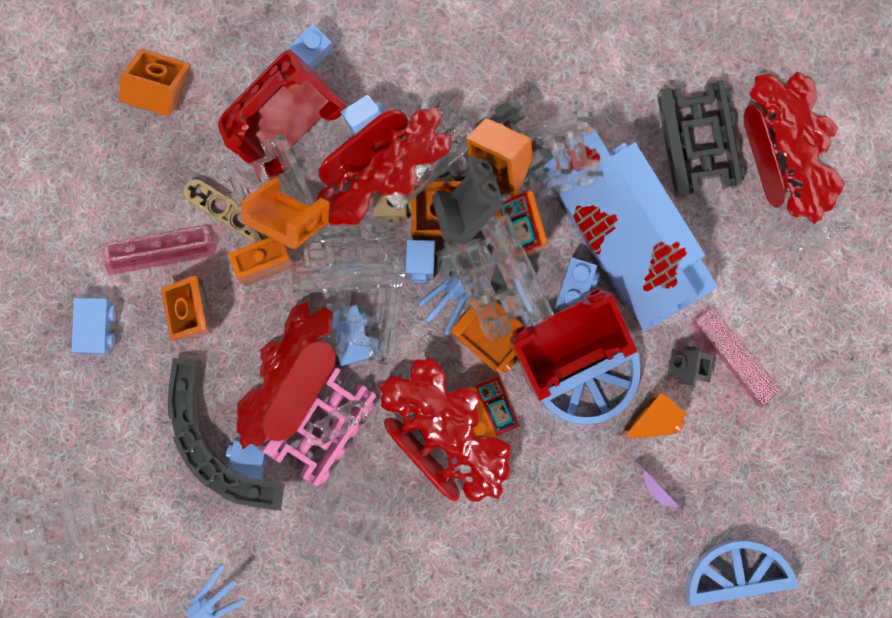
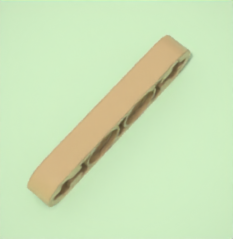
[184,180,264,243]

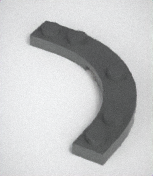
[168,358,285,511]

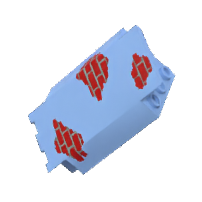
[543,128,718,332]

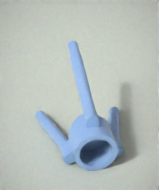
[418,274,472,335]
[186,565,245,618]

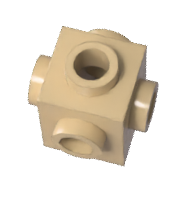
[373,191,411,225]

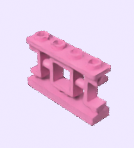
[258,367,376,487]

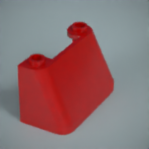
[218,50,346,180]
[510,289,637,401]

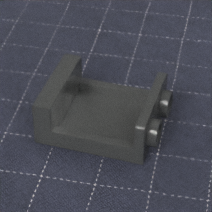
[432,156,504,245]

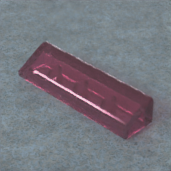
[103,225,214,275]
[691,307,780,407]

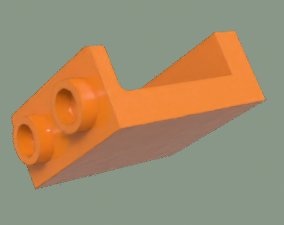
[241,177,330,250]
[227,237,295,286]
[450,290,524,375]

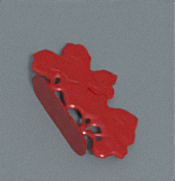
[743,72,845,224]
[316,107,451,226]
[236,301,335,449]
[379,358,510,502]

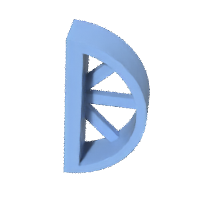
[540,352,640,425]
[685,540,799,606]

